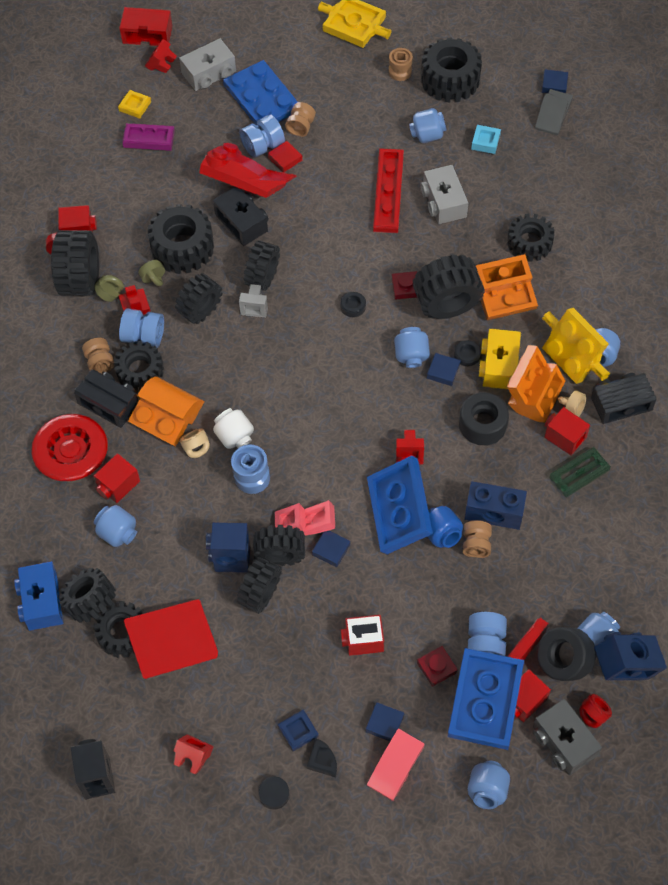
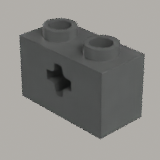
[533,699,602,776]

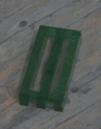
[549,447,611,498]

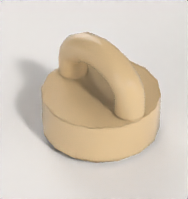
[558,391,586,417]
[180,429,210,458]

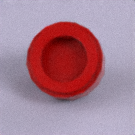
[579,694,612,728]

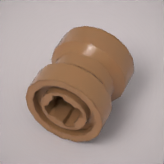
[389,48,413,81]
[285,102,316,137]
[82,338,114,373]
[463,521,492,558]

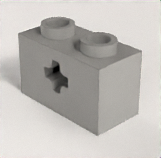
[179,38,236,91]
[420,165,468,224]

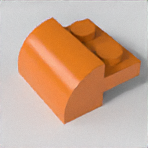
[476,254,538,320]
[507,345,565,423]
[128,377,205,447]

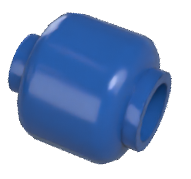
[427,506,463,548]

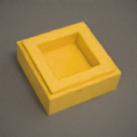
[118,90,151,119]

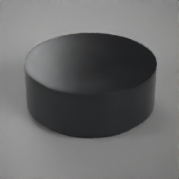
[340,292,366,317]
[454,340,481,367]
[259,777,290,810]

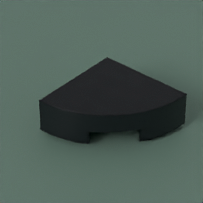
[307,738,337,778]

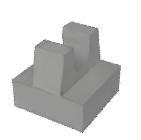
[239,284,268,318]

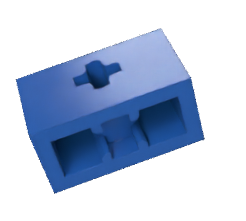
[14,561,64,631]

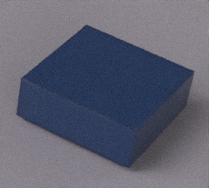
[542,70,568,94]
[427,353,461,386]
[312,531,350,567]
[366,702,404,741]
[278,709,319,751]

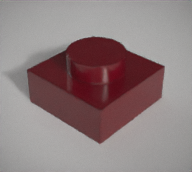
[391,271,417,300]
[417,646,458,687]

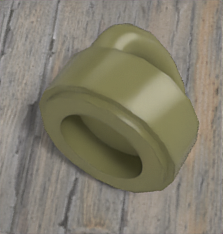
[138,260,165,287]
[94,275,124,302]

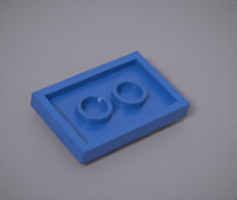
[223,60,298,125]
[367,456,433,554]
[448,648,524,750]

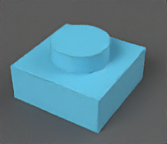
[471,125,501,154]

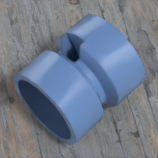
[239,114,285,158]
[119,308,164,348]
[231,445,270,494]
[468,612,507,656]

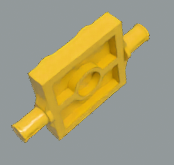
[318,0,391,48]
[542,308,610,384]

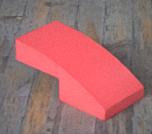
[275,500,335,536]
[367,728,424,801]

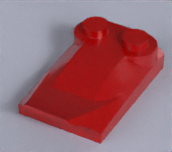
[199,143,297,198]

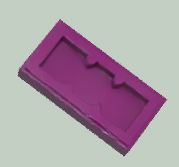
[122,123,175,151]

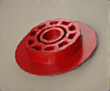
[31,414,108,481]

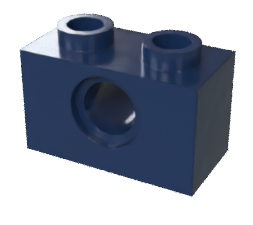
[464,481,527,530]
[206,522,251,573]
[594,632,667,680]

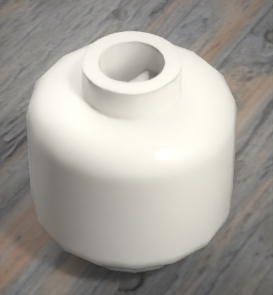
[213,408,254,449]

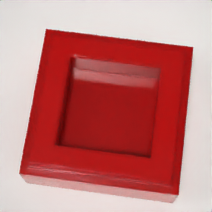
[268,141,303,173]

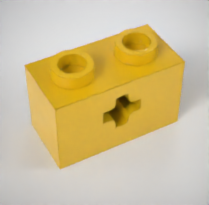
[479,329,521,389]

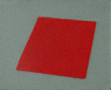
[124,599,218,679]

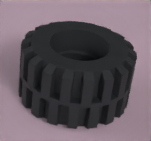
[421,37,482,102]
[148,204,214,274]
[51,230,99,296]
[413,255,485,319]

